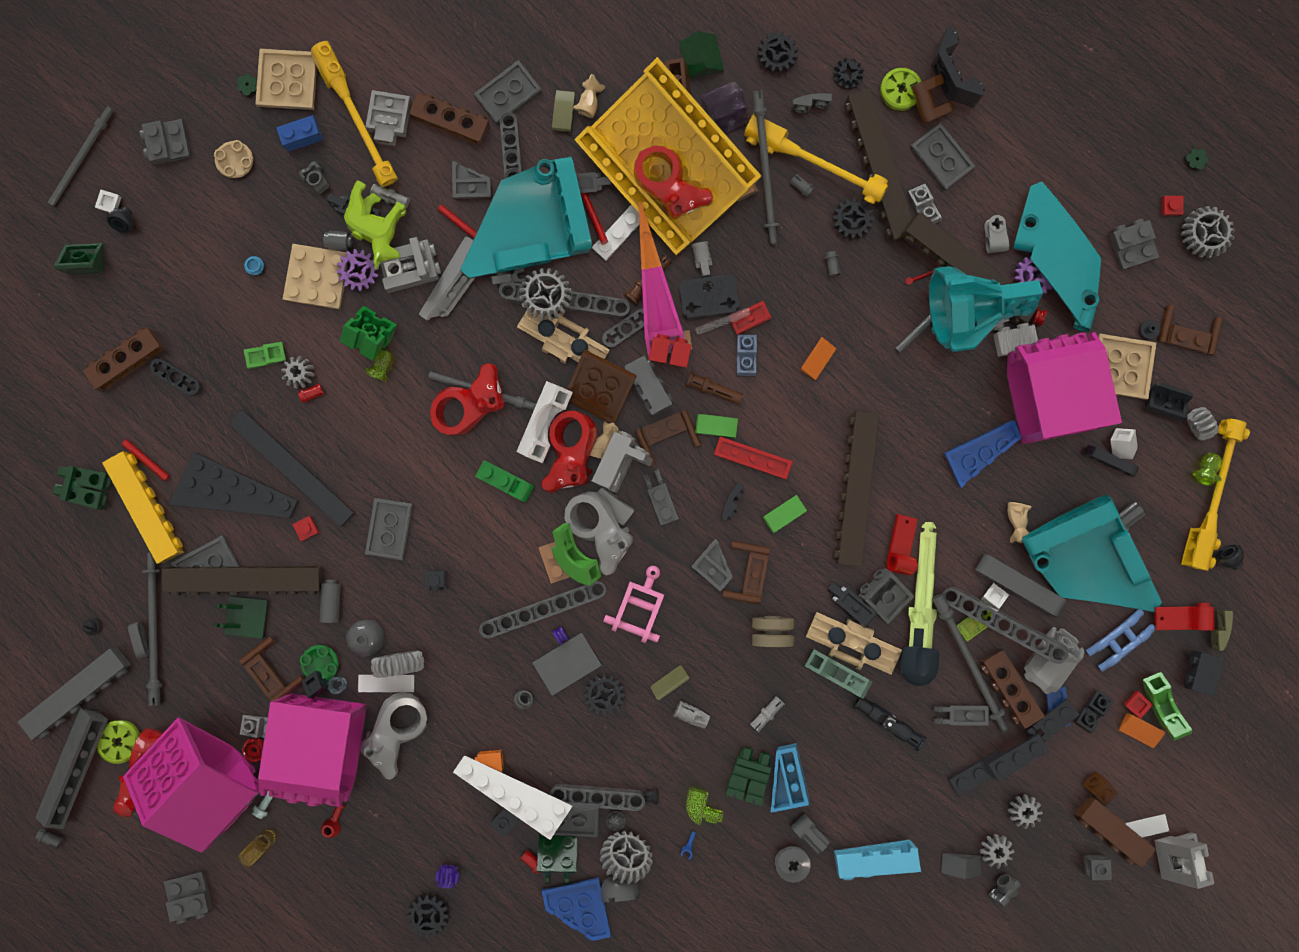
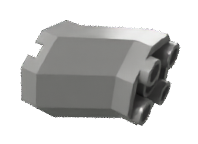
[1024,627,1085,694]

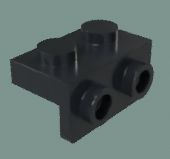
[1146,382,1193,422]

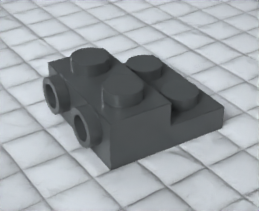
[140,119,191,165]
[1109,218,1159,271]
[858,568,915,624]
[164,870,213,924]

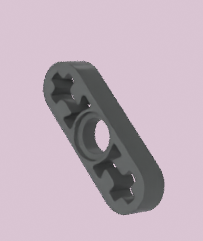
[602,309,644,348]

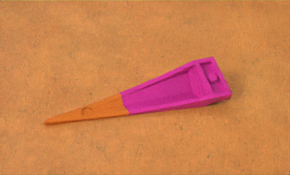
[639,202,684,357]

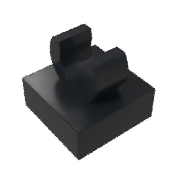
[301,671,329,699]

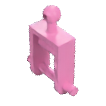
[603,566,664,643]

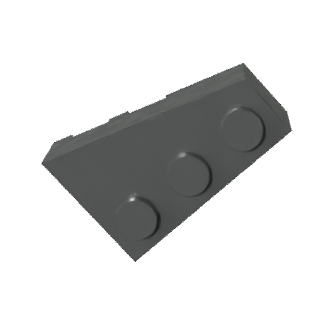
[624,356,673,418]

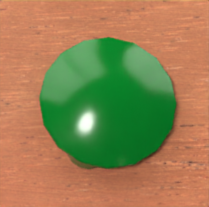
[300,645,339,681]

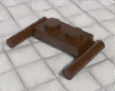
[1159,305,1223,356]
[634,410,702,466]
[722,541,770,605]
[239,636,304,702]

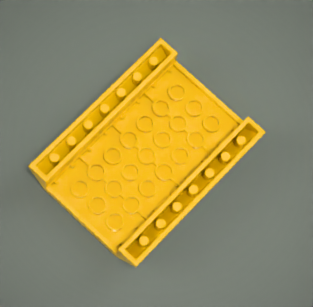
[574,57,761,255]

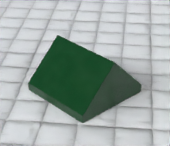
[679,31,724,79]
[54,243,104,274]

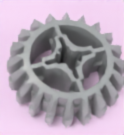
[1181,206,1236,258]
[520,268,572,320]
[371,651,424,678]
[600,830,653,885]

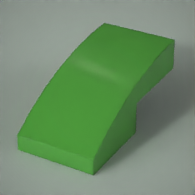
[244,342,286,369]
[695,414,738,438]
[762,495,807,533]

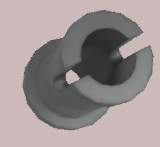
[790,174,815,197]
[824,251,841,276]
[35,828,63,850]

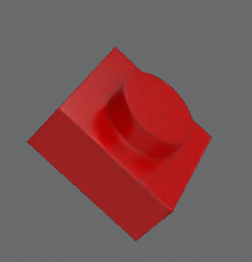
[1162,195,1183,216]
[292,516,320,541]
[1124,691,1153,719]

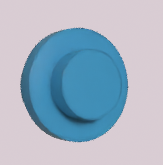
[244,256,264,276]

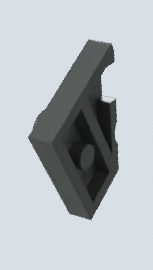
[452,161,492,199]
[691,539,733,592]

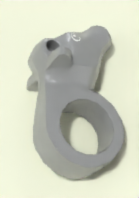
[565,491,634,575]
[360,692,428,780]

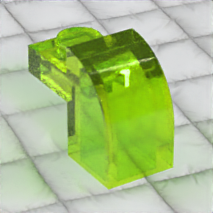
[685,786,723,825]

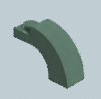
[805,649,872,699]

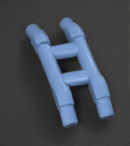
[1086,609,1155,672]

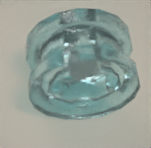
[328,676,347,694]

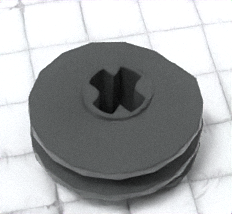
[775,846,811,883]

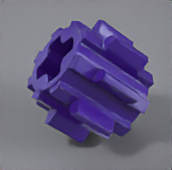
[435,865,460,889]

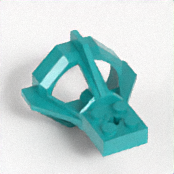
[929,266,1043,352]

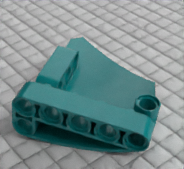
[460,157,592,278]
[1022,495,1162,612]

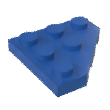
[542,877,611,941]

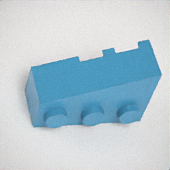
[771,743,810,812]

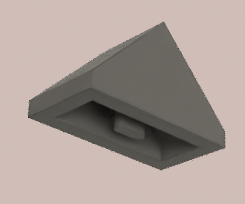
[941,853,982,879]

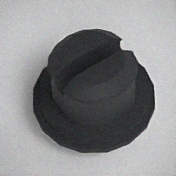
[82,618,100,636]
[645,788,659,805]

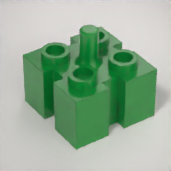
[340,306,397,361]

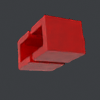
[648,334,691,367]

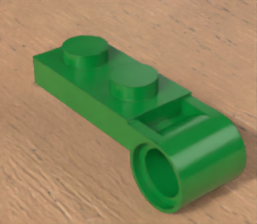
[475,460,534,503]

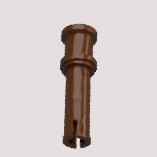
[624,254,672,306]
[685,370,744,405]

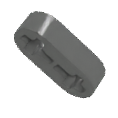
[128,621,149,659]

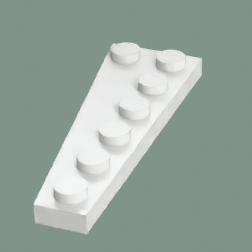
[453,756,573,840]

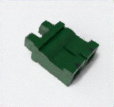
[52,466,112,510]
[725,746,772,806]

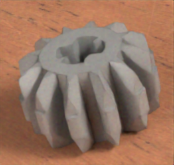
[281,356,315,389]
[1187,407,1218,440]
[1008,794,1043,829]
[980,834,1015,869]

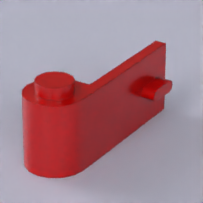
[887,514,918,576]
[1154,603,1215,630]

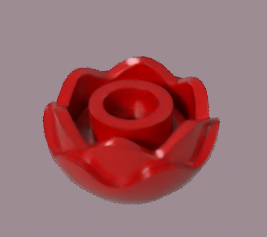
[242,738,264,762]

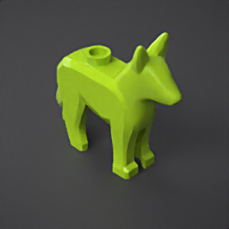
[344,180,406,270]

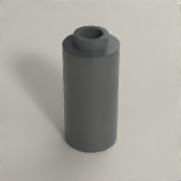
[319,579,341,623]

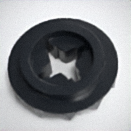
[833,57,864,88]

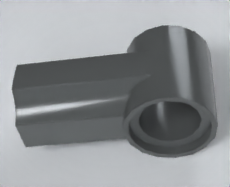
[1119,502,1145,531]
[790,813,830,854]

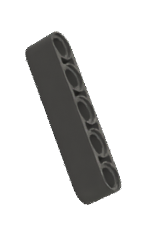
[500,112,523,179]
[975,554,1067,618]
[550,784,645,811]

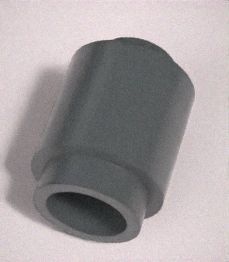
[323,230,353,251]

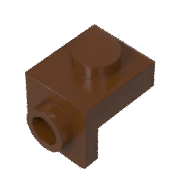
[1083,772,1118,807]

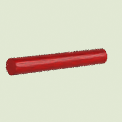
[581,193,608,245]
[437,204,477,239]
[121,439,170,482]

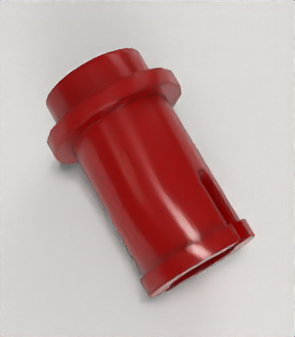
[298,383,324,403]
[520,850,539,874]

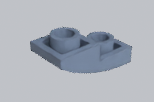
[737,335,757,376]

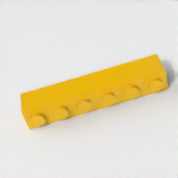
[102,451,184,564]

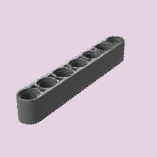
[499,282,630,319]
[479,581,607,638]
[943,586,1069,664]

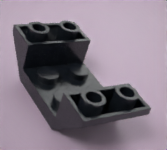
[931,26,985,108]

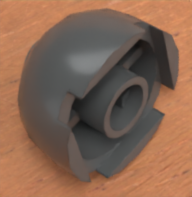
[345,619,386,658]
[601,876,640,902]

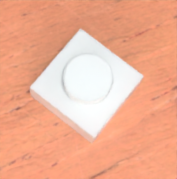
[95,190,121,213]
[981,583,1009,609]

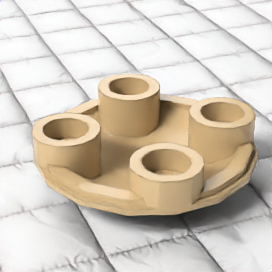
[214,140,253,178]

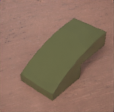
[552,90,575,132]
[1211,610,1233,651]

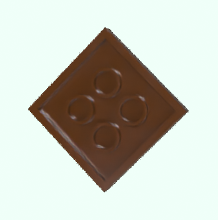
[567,350,637,424]

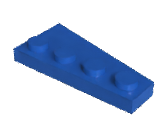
[944,420,1022,488]

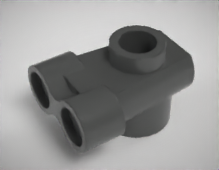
[299,161,329,194]
[988,874,1021,908]

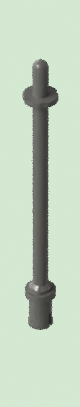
[751,90,780,245]
[142,551,162,706]
[932,594,1008,732]

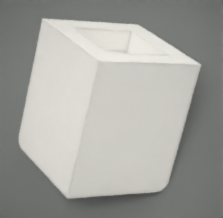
[1111,428,1138,459]

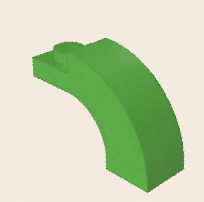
[551,523,601,586]
[1143,672,1192,741]

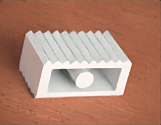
[993,323,1038,357]

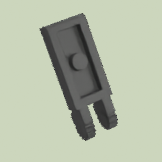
[643,470,679,526]
[934,705,989,726]

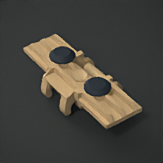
[517,311,610,364]
[806,612,902,675]

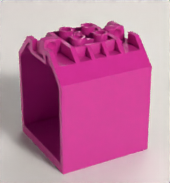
[1007,332,1122,444]
[258,693,367,807]
[123,717,260,853]

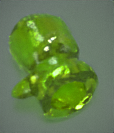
[365,350,394,382]
[1193,453,1222,486]

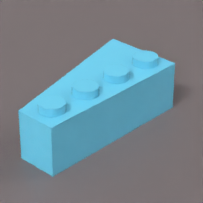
[834,840,921,880]

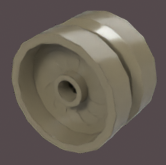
[752,616,795,647]

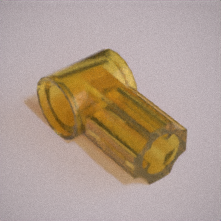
[238,829,276,868]

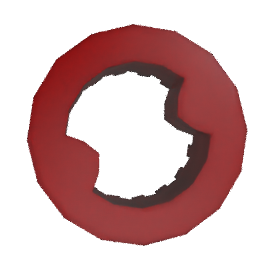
[1031,308,1047,326]

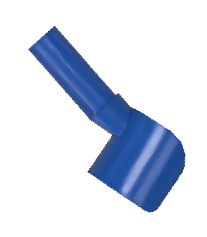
[681,831,696,860]

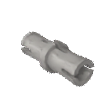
[370,184,410,209]
[750,696,785,732]

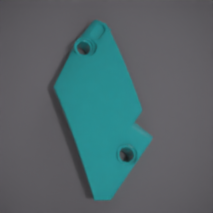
[1013,181,1101,332]

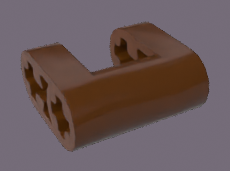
[910,73,954,123]

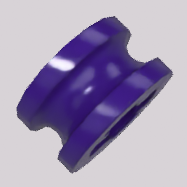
[552,625,569,645]

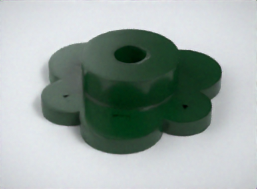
[237,74,257,96]
[1186,148,1208,170]

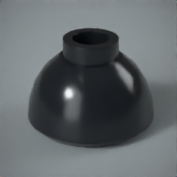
[106,207,134,233]
[1216,544,1244,570]

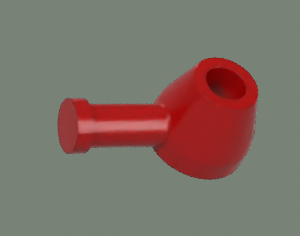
[320,804,345,839]

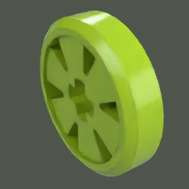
[880,68,921,111]
[97,720,140,764]

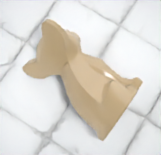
[573,74,605,118]
[590,421,621,459]
[1007,502,1031,543]

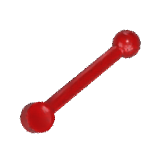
[905,266,940,285]

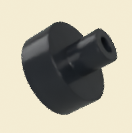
[1138,320,1160,340]

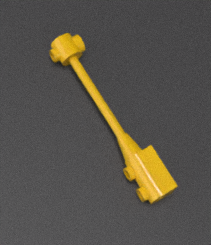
[311,41,398,187]
[744,114,888,205]
[1181,419,1250,571]

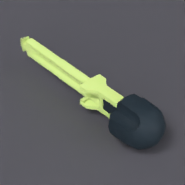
[900,522,940,686]

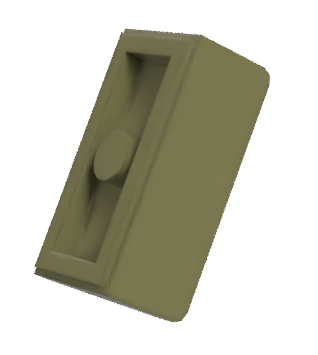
[650,665,690,700]

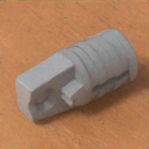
[691,241,713,277]
[673,700,710,729]

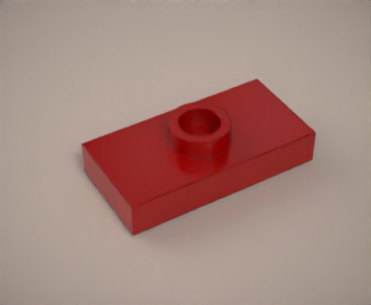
[729,301,772,335]

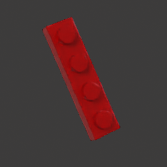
[714,437,793,480]

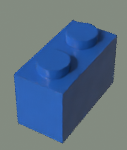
[276,115,324,152]

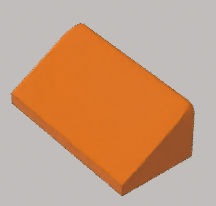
[800,337,836,380]
[1118,713,1166,748]

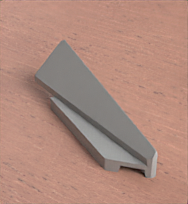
[419,236,475,321]

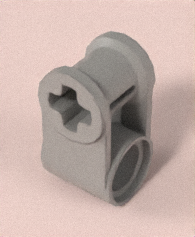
[984,215,1009,254]

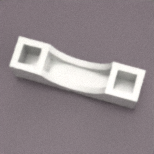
[517,381,573,463]

